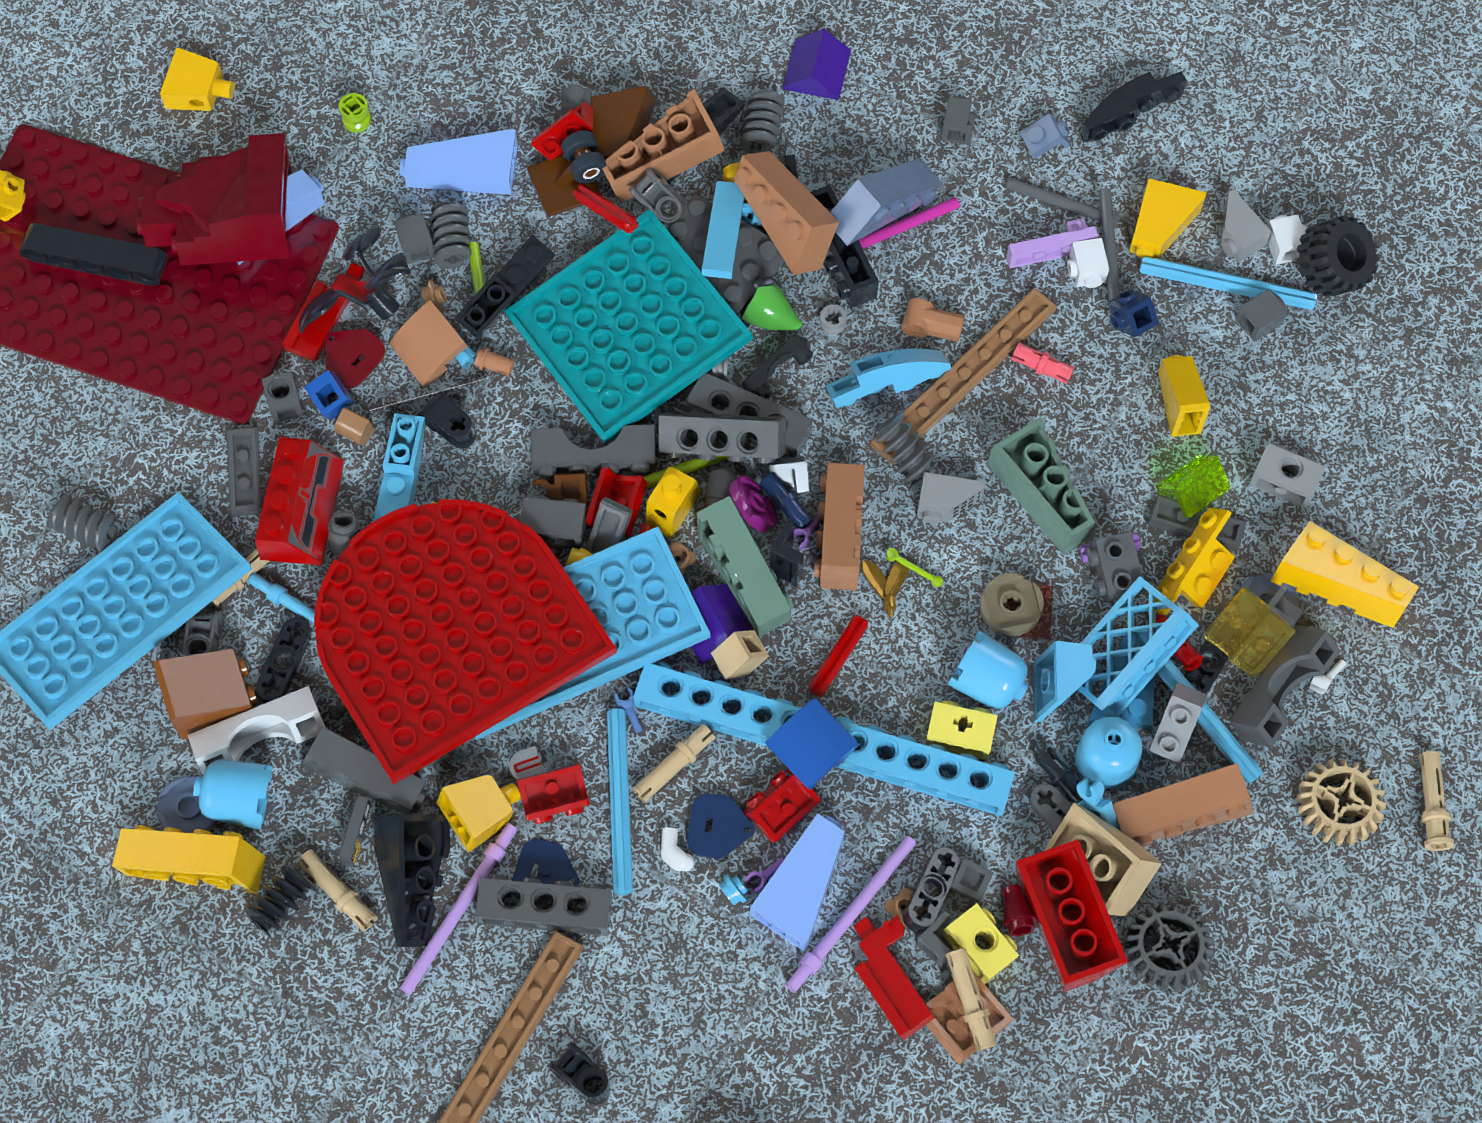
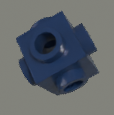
[1108,290,1160,337]

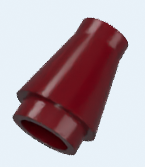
[1002,885,1036,937]

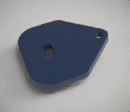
[687,794,755,859]
[511,839,580,905]

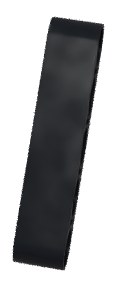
[19,223,168,286]

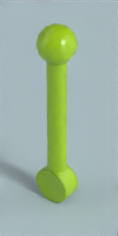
[885,548,944,588]

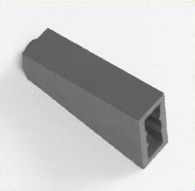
[300,726,427,814]

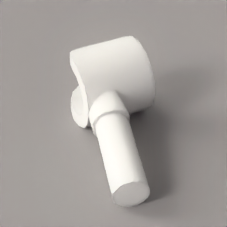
[1308,659,1346,694]

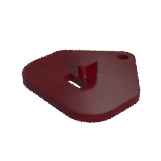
[325,329,386,389]

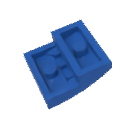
[765,698,860,789]

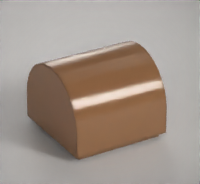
[334,408,375,446]

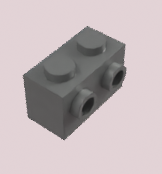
[520,496,587,549]
[1087,531,1147,603]

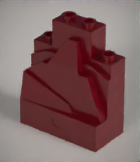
[137,133,293,265]

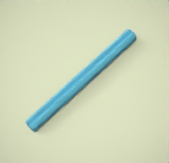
[1140,256,1317,310]
[1134,632,1262,783]
[607,708,633,895]

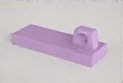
[1006,218,1098,268]

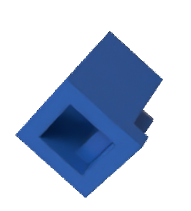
[304,370,355,420]

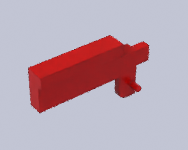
[282,263,367,362]
[853,915,936,1040]

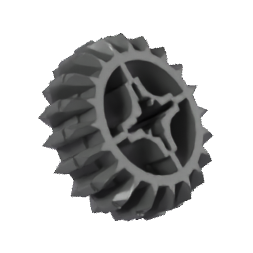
[1124,902,1215,992]

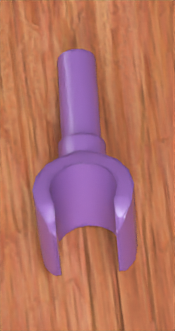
[794,514,822,550]
[745,857,784,893]

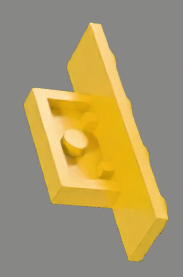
[1147,508,1235,615]

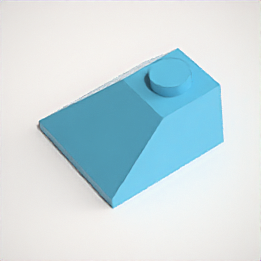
[1033,641,1096,722]

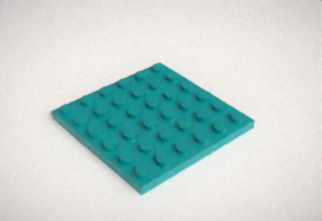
[504,209,754,445]

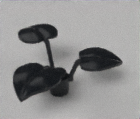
[299,224,411,334]

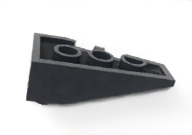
[374,814,451,947]

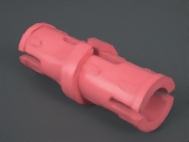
[1011,342,1075,385]

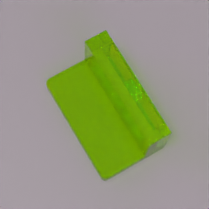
[1156,455,1230,517]

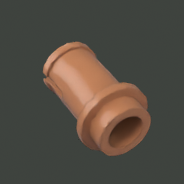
[474,347,515,377]

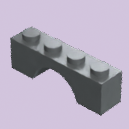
[531,425,656,478]
[1229,625,1340,748]

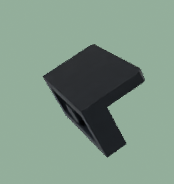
[770,520,804,587]

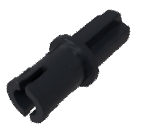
[1035,747,1083,803]

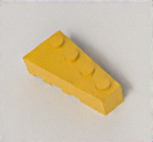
[1270,521,1419,628]
[112,825,266,894]

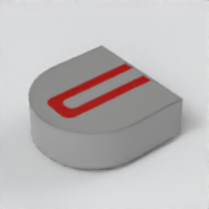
[509,746,545,781]

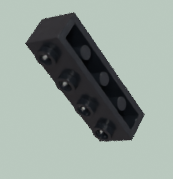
[810,185,879,309]

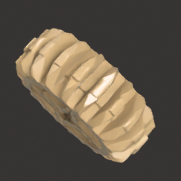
[1296,759,1386,846]

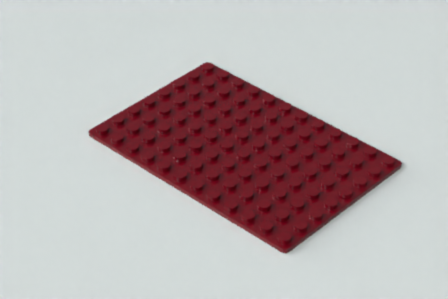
[0,124,340,425]

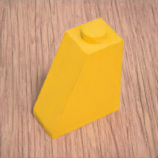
[1129,179,1207,259]
[1158,355,1210,437]

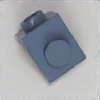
[1020,113,1071,158]

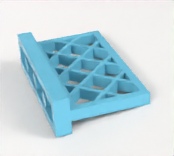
[1077,576,1199,717]

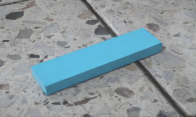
[702,181,745,279]

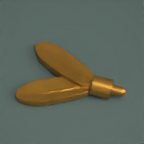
[862,557,909,618]

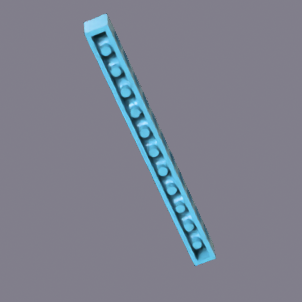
[633,662,1015,817]

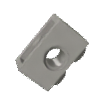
[1250,443,1326,509]
[1149,683,1207,763]

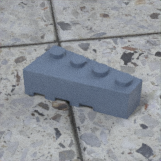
[830,158,943,246]

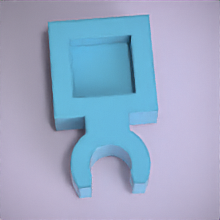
[1077,778,1120,830]

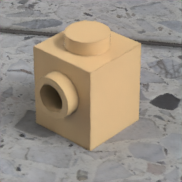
[711,630,769,680]

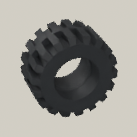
[1297,216,1379,297]

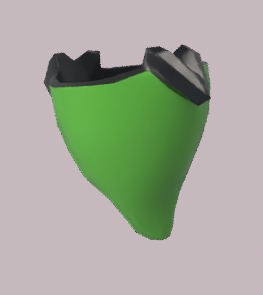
[740,278,803,331]

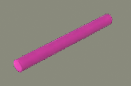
[858,197,960,249]

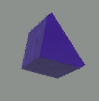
[783,29,851,100]
[691,584,753,665]

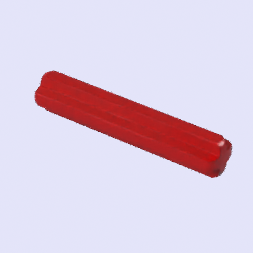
[573,184,639,234]
[808,615,868,698]

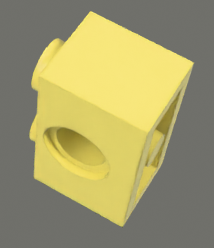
[941,903,1019,984]

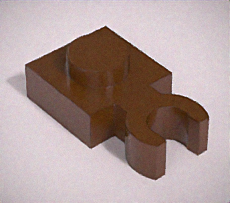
[533,472,589,505]

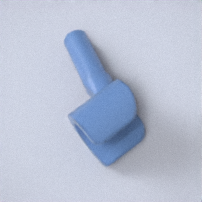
[615,687,643,734]

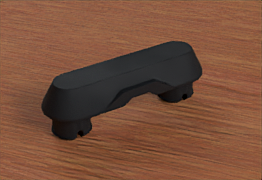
[741,334,813,399]

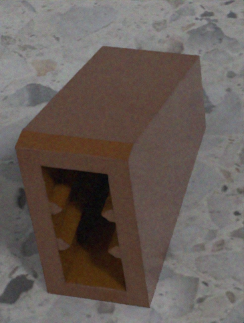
[591,86,656,160]

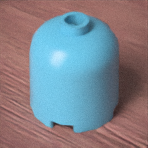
[948,630,1029,709]
[1074,717,1142,790]
[193,759,273,830]

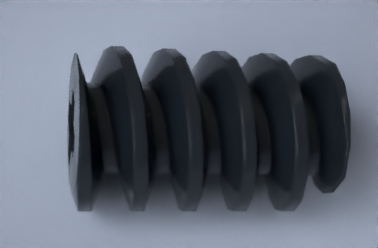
[244,866,317,939]

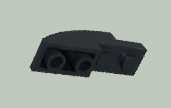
[1081,71,1187,143]
[454,235,555,338]

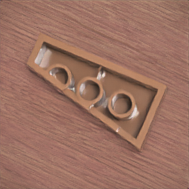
[814,463,865,590]

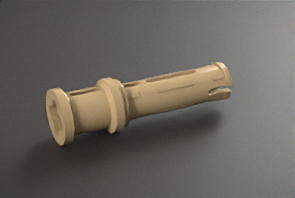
[1419,751,1454,851]

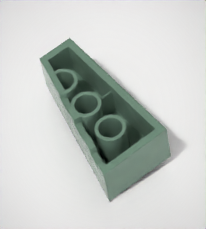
[987,417,1095,555]
[696,496,794,637]

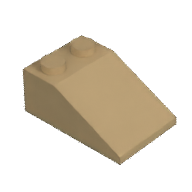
[1044,802,1162,917]

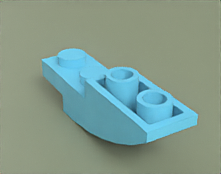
[825,348,952,409]
[373,413,425,522]

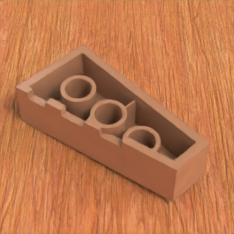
[602,89,725,204]
[734,151,839,275]
[1112,763,1254,847]

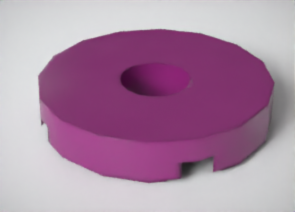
[729,475,778,533]

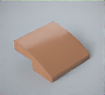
[389,300,468,388]
[926,972,1014,1065]

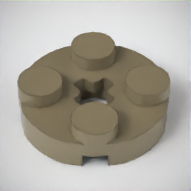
[980,573,1044,636]

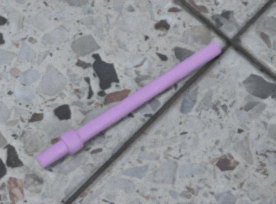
[399,823,518,996]
[785,836,917,993]

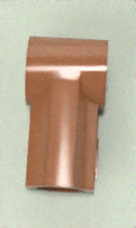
[901,298,965,342]

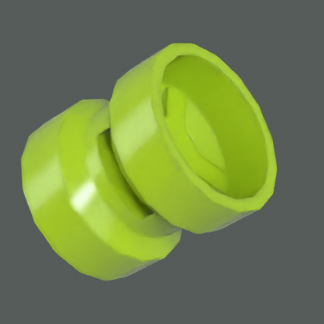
[339,93,371,133]

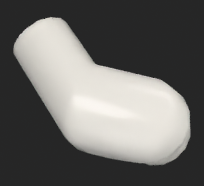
[661,827,694,872]

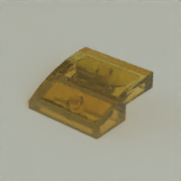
[1203,586,1296,679]

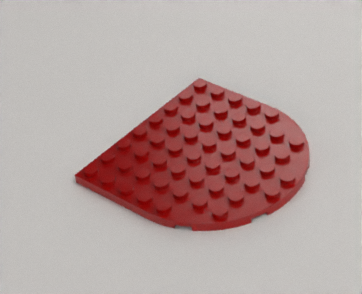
[314,499,617,785]

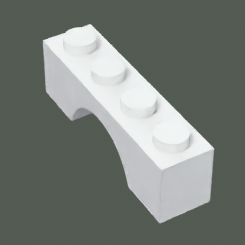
[188,686,326,775]

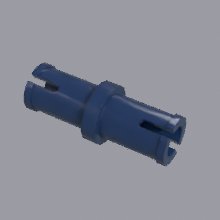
[759,472,814,529]

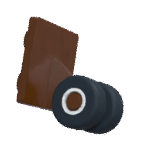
[527,130,607,217]

